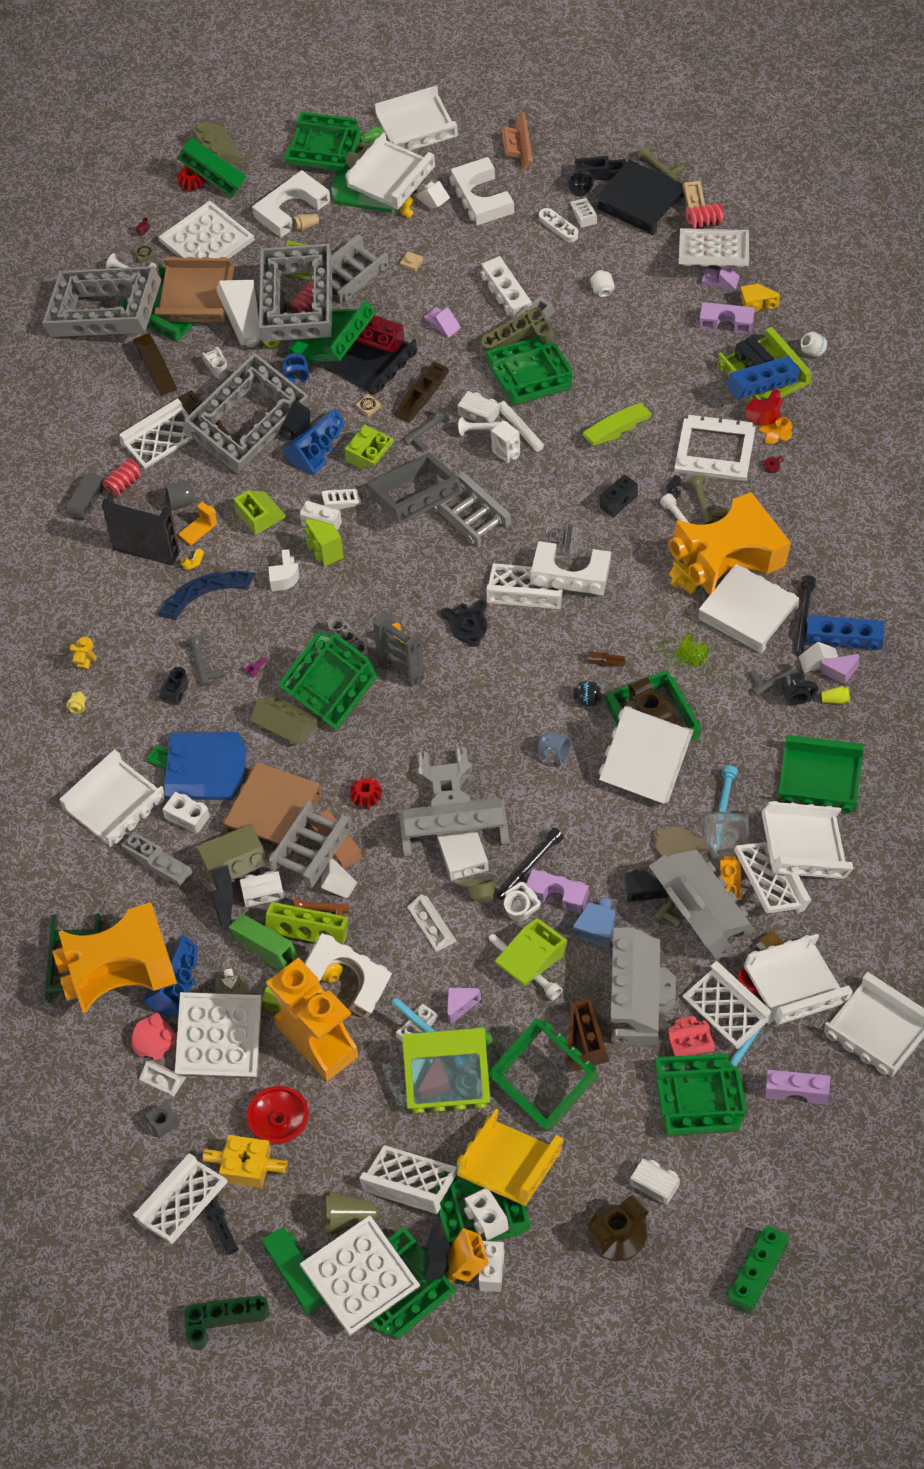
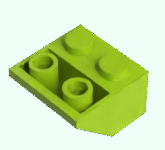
[344,425,394,469]
[233,490,286,535]
[304,519,344,567]

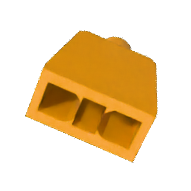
[444,1228,489,1282]

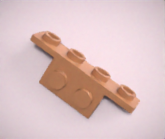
[502,112,533,171]

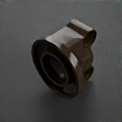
[623,677,676,724]
[586,1195,648,1262]

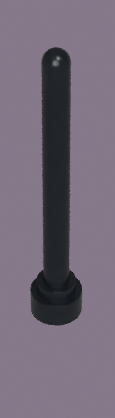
[795,576,816,656]
[497,827,564,900]

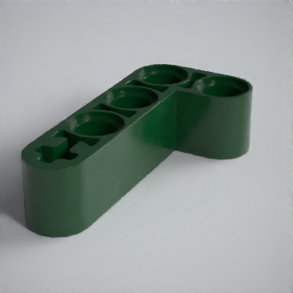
[184,1296,270,1350]

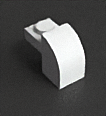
[269,549,299,591]

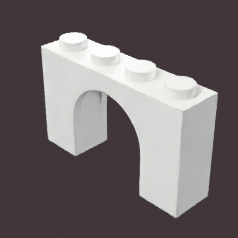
[449,157,514,225]
[252,170,330,238]
[530,541,611,595]
[304,933,392,1019]

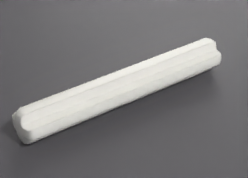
[498,401,544,452]

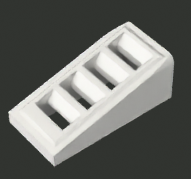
[570,198,597,228]
[321,489,361,510]

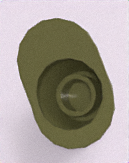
[454,877,498,902]

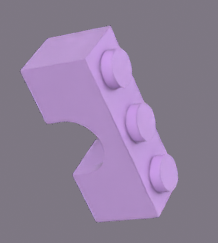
[699,302,755,334]
[526,869,589,914]
[765,1070,830,1105]

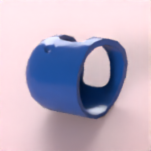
[283,353,309,384]

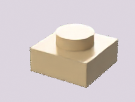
[400,252,423,272]

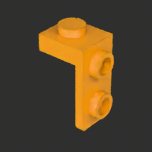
[179,502,217,545]
[719,856,741,900]

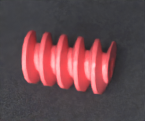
[686,203,724,229]
[290,281,314,313]
[102,458,141,497]

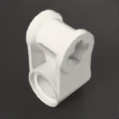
[201,346,229,379]

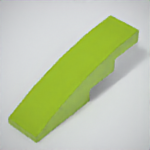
[582,403,652,446]

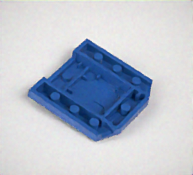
[165,731,247,800]

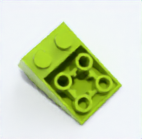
[494,918,568,986]

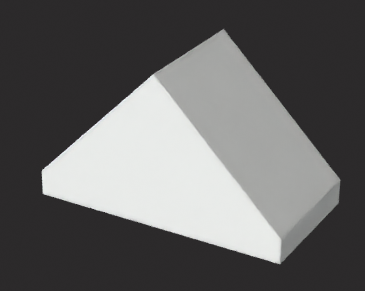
[799,642,838,673]
[321,859,357,898]

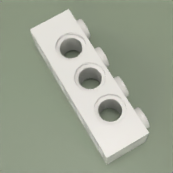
[480,256,532,319]

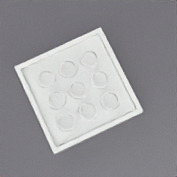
[159,201,254,258]
[679,228,749,267]
[175,992,262,1078]
[299,1216,420,1336]

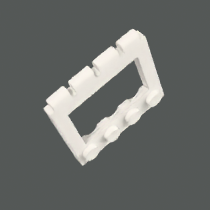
[674,415,755,481]

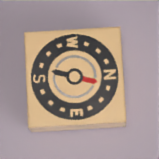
[356,395,381,417]

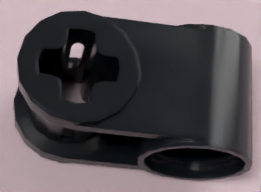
[159,667,189,705]

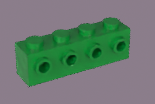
[177,137,247,198]
[726,1225,790,1315]
[261,1226,326,1315]

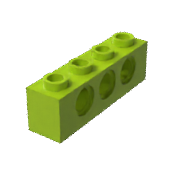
[265,902,348,945]

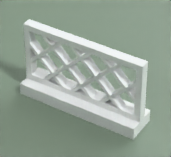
[119,398,193,469]
[487,563,566,609]
[734,842,811,914]
[682,961,774,1049]
[359,1145,458,1214]
[133,1154,228,1244]

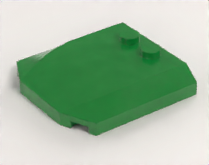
[284,112,361,171]
[331,153,394,213]
[486,337,572,405]
[278,632,378,731]
[654,1053,746,1136]
[432,1166,531,1247]
[370,1226,457,1340]

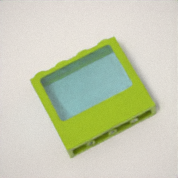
[402,1028,491,1114]

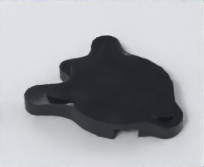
[441,600,487,647]

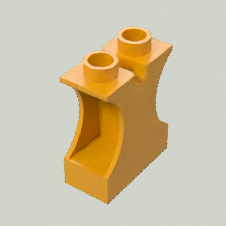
[669,492,791,596]
[53,902,177,1013]
[266,957,359,1081]

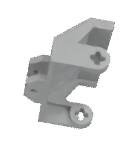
[399,789,509,857]
[649,850,756,960]
[611,928,676,1045]

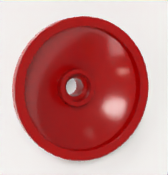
[247,1086,309,1144]

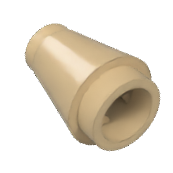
[293,214,319,231]

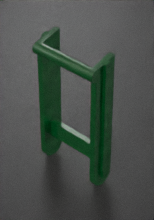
[45,913,102,1003]

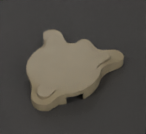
[654,827,711,857]

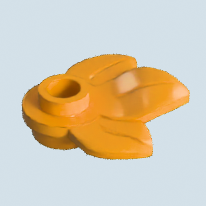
[759,417,793,444]

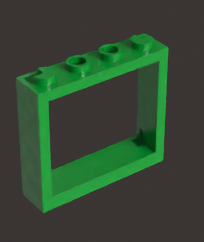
[605,670,702,741]
[488,1018,599,1131]

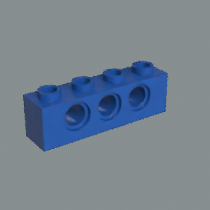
[726,356,800,400]
[806,615,885,651]

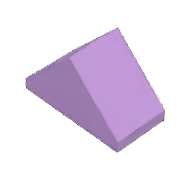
[820,654,860,685]
[447,988,481,1024]

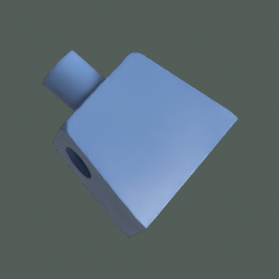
[573,898,616,947]

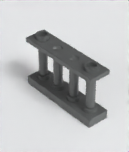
[373,610,425,688]

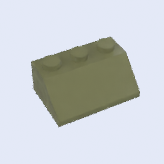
[192,121,245,165]
[250,695,322,745]
[196,824,269,887]

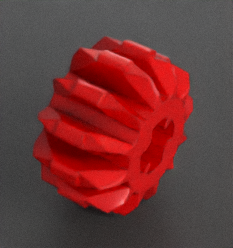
[177,166,206,192]
[350,776,382,810]

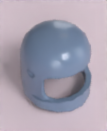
[538,731,572,765]

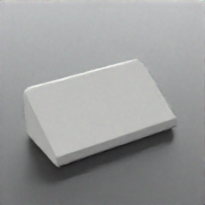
[139,1061,186,1097]

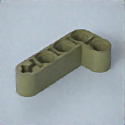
[482,307,554,351]

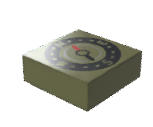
[134,243,156,263]

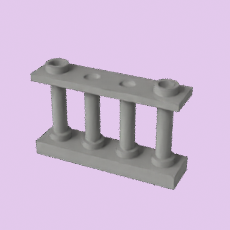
[310,234,389,304]
[432,472,511,548]
[269,801,351,888]

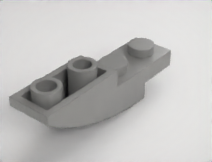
[121,832,193,886]

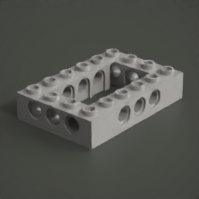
[259,244,332,342]
[42,266,161,337]
[183,353,309,474]

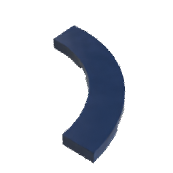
[158,571,254,620]

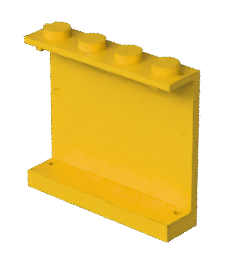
[456,1109,564,1206]

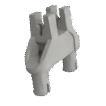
[416,747,472,797]

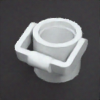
[504,882,541,921]

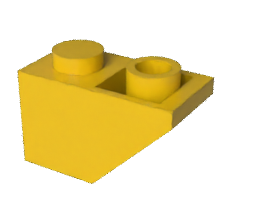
[740,284,780,312]

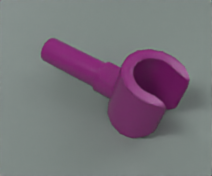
[245,657,267,678]

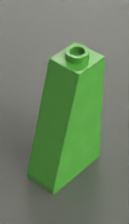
[229,914,299,972]

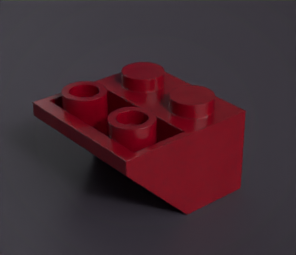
[356,315,405,352]

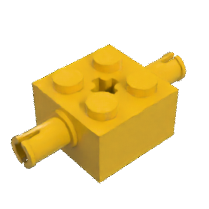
[203,1135,288,1189]

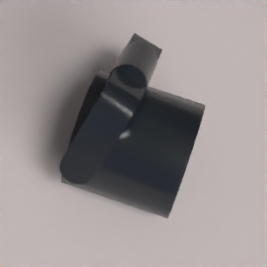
[781,673,819,706]

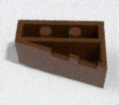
[566,998,610,1072]

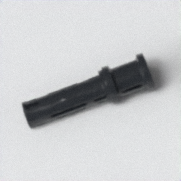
[200,1195,239,1255]

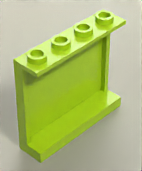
[718,327,812,403]

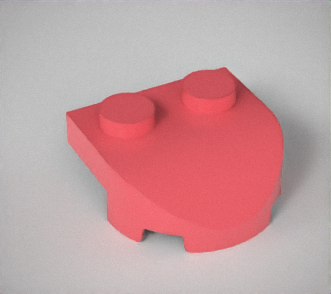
[131,1013,177,1060]
[669,1016,715,1056]

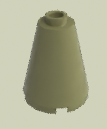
[321,1191,379,1234]

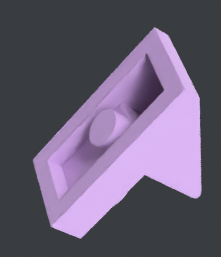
[702,265,740,290]
[424,307,461,338]

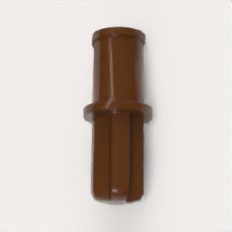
[587,651,626,667]

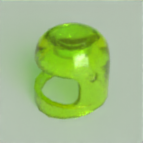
[676,632,709,667]

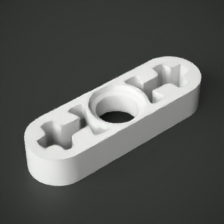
[539,208,578,242]

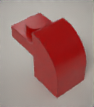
[746,389,783,426]

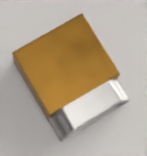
[754,930,784,951]

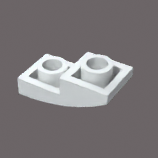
[395,1004,438,1042]

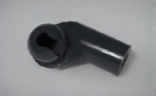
[666,475,681,499]

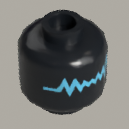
[574,681,601,706]

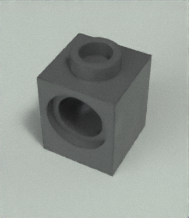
[145,1102,180,1138]

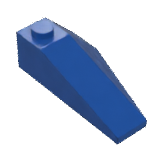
[282,408,345,475]
[144,934,198,1017]

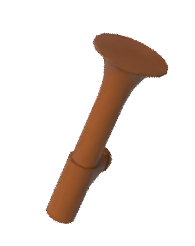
[294,894,349,916]

